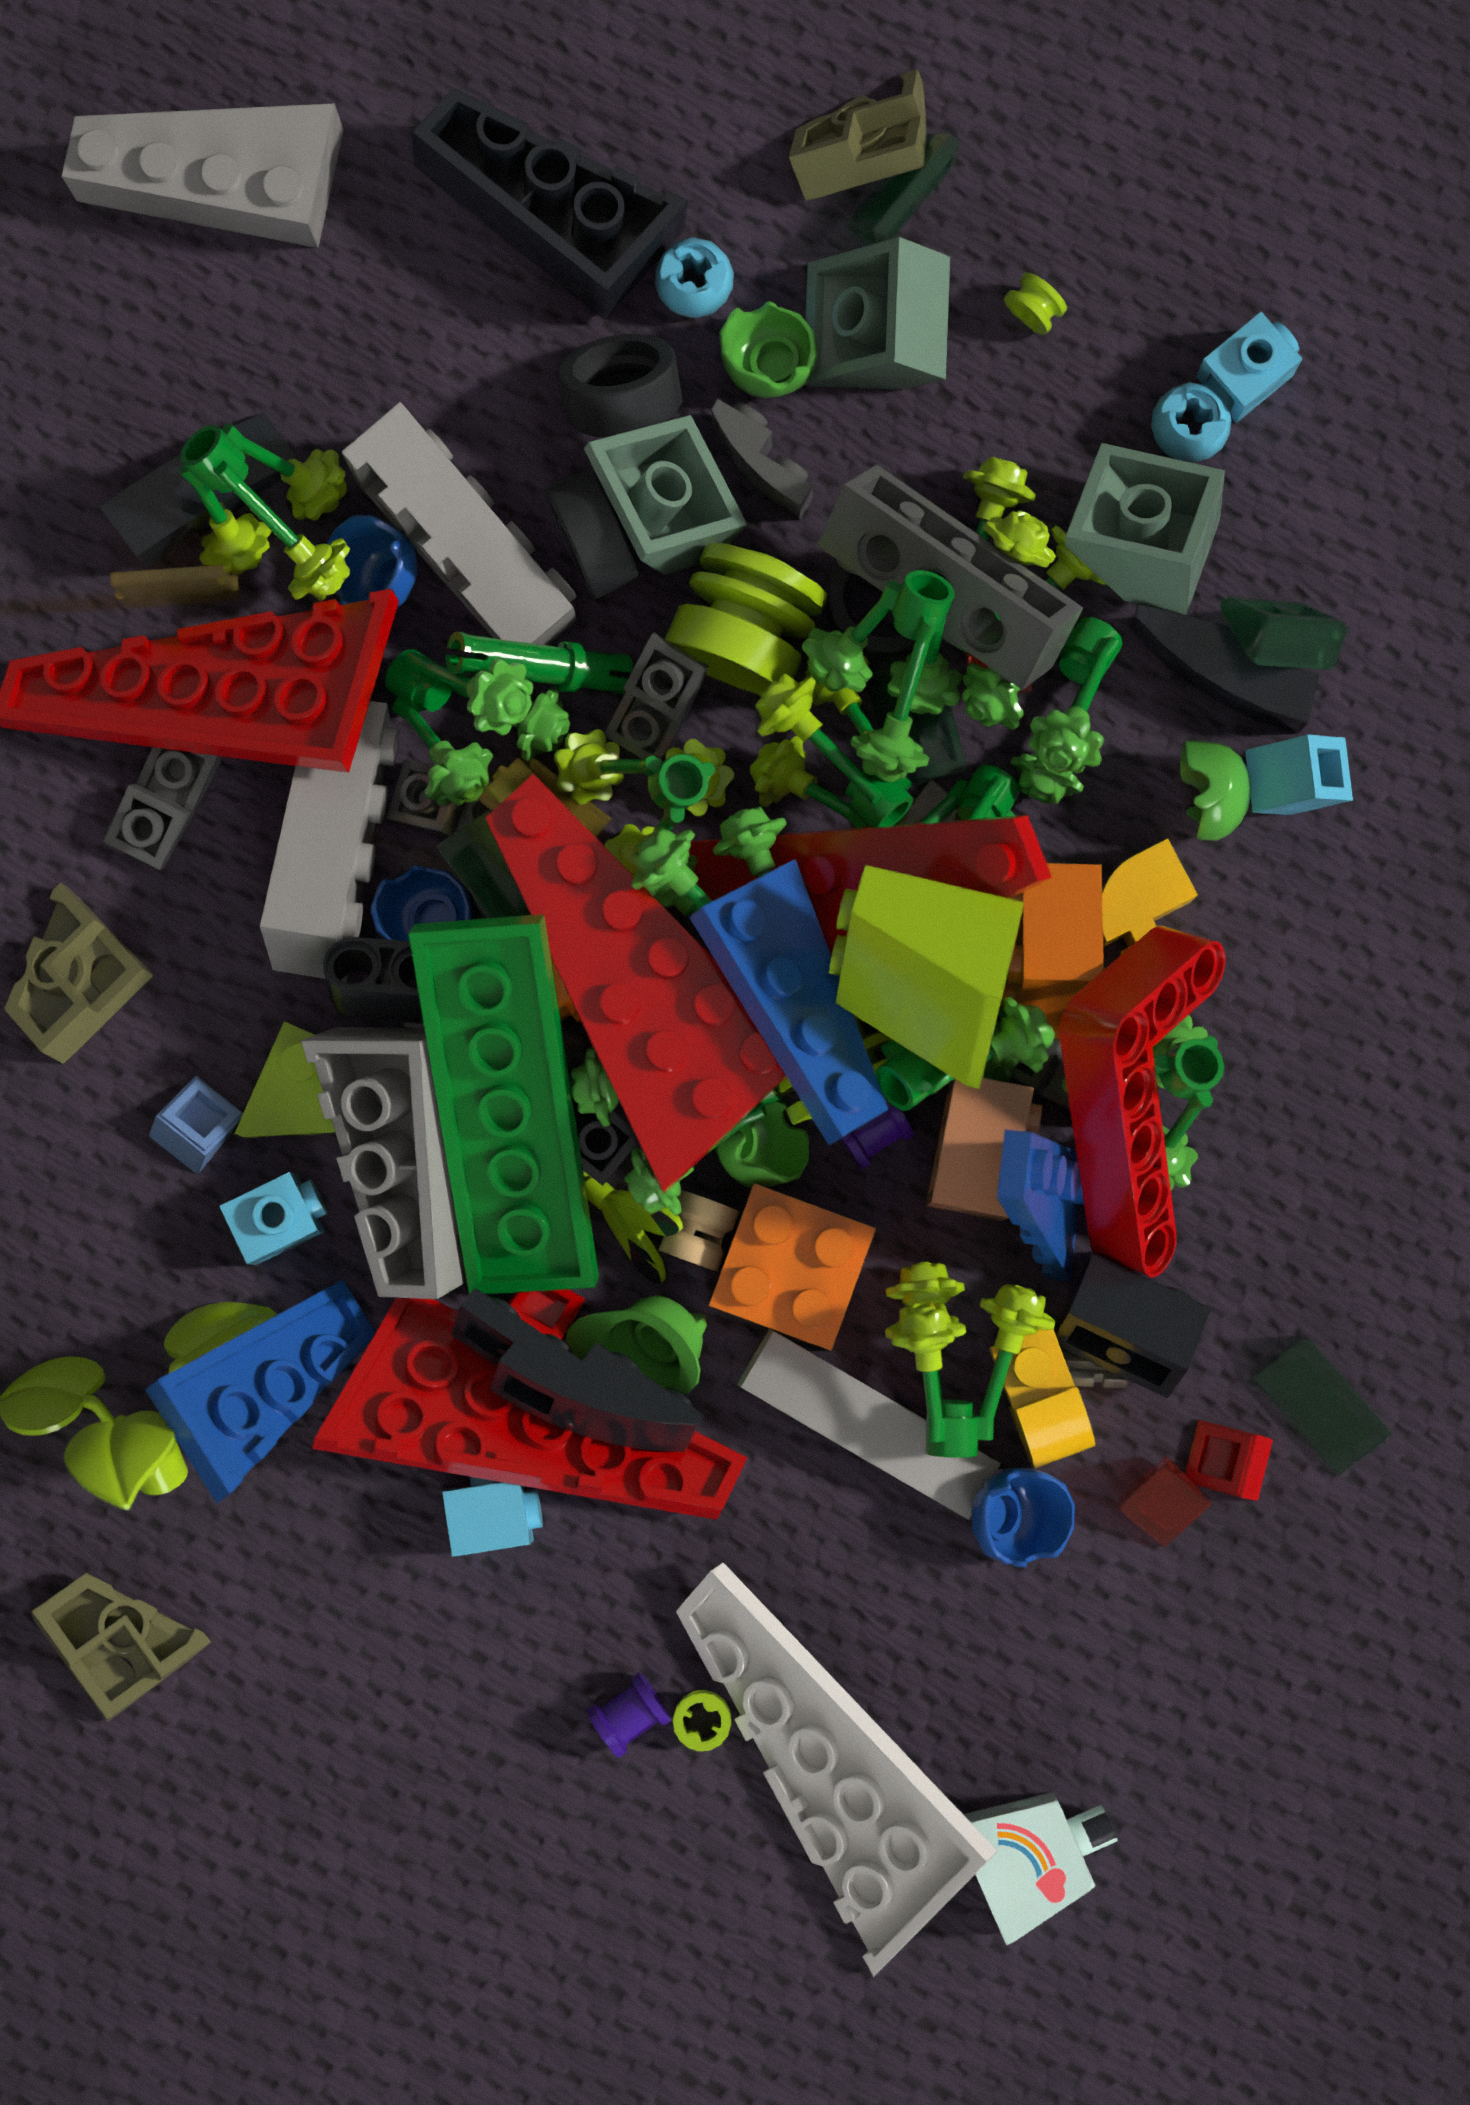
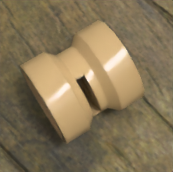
[659,1190,740,1272]

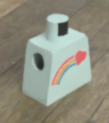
[963,1792,1118,1945]

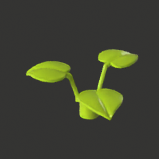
[0,1302,277,1510]

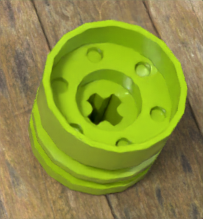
[665,542,827,696]

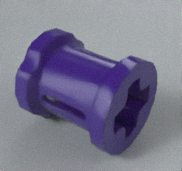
[840,1095,916,1171]
[586,1672,672,1758]

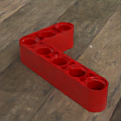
[1059,926,1225,1277]

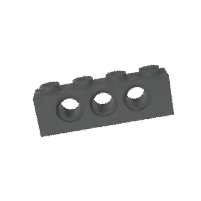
[817,464,1083,690]

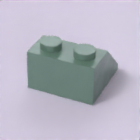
[804,237,950,390]
[584,415,747,575]
[1065,443,1225,615]

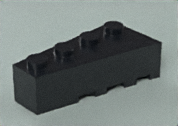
[412,87,688,320]

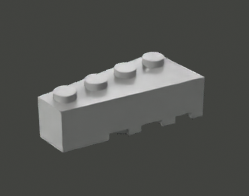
[301,1027,467,1299]

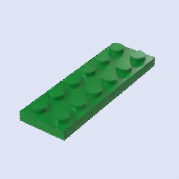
[409,914,599,1294]

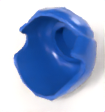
[326,515,419,608]
[370,865,475,941]
[971,1467,1075,1568]

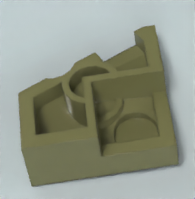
[789,69,926,201]
[4,882,154,1064]
[32,1573,210,1722]

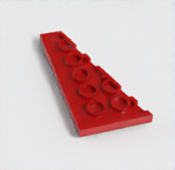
[0,589,399,773]
[485,774,787,1195]
[689,815,1052,957]
[312,1297,748,1520]

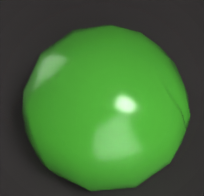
[719,301,818,398]
[1180,740,1252,841]
[714,1100,809,1188]

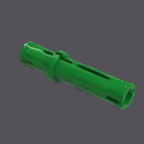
[446,632,634,695]

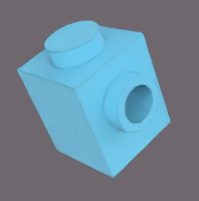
[1196,312,1302,423]
[1245,735,1353,815]
[219,1172,328,1265]
[442,1476,543,1557]

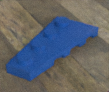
[689,859,888,1145]
[997,1129,1084,1282]
[146,1280,376,1504]

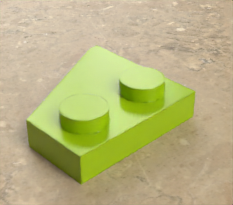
[234,1022,335,1138]

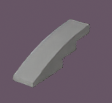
[737,1329,1000,1520]

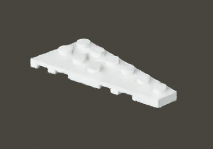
[676,1563,998,1977]

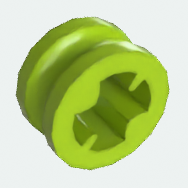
[1004,272,1067,335]
[673,1690,731,1752]

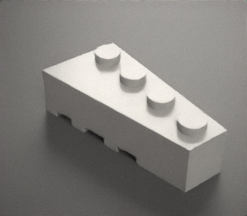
[62,103,344,248]
[342,402,577,645]
[260,701,400,982]

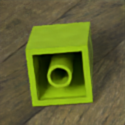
[829,865,1024,1089]

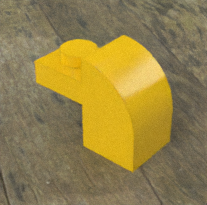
[1102,838,1198,955]
[989,1330,1095,1469]

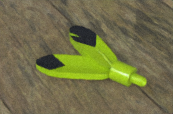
[583,1171,683,1284]

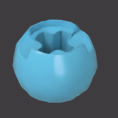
[654,237,734,319]
[1151,382,1231,463]

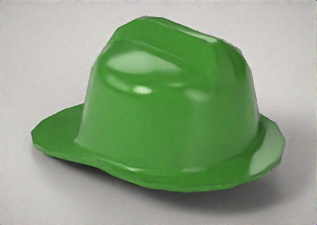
[565,1295,708,1394]

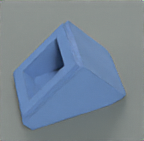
[149,1076,243,1174]

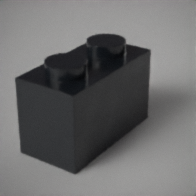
[1054,1253,1211,1398]

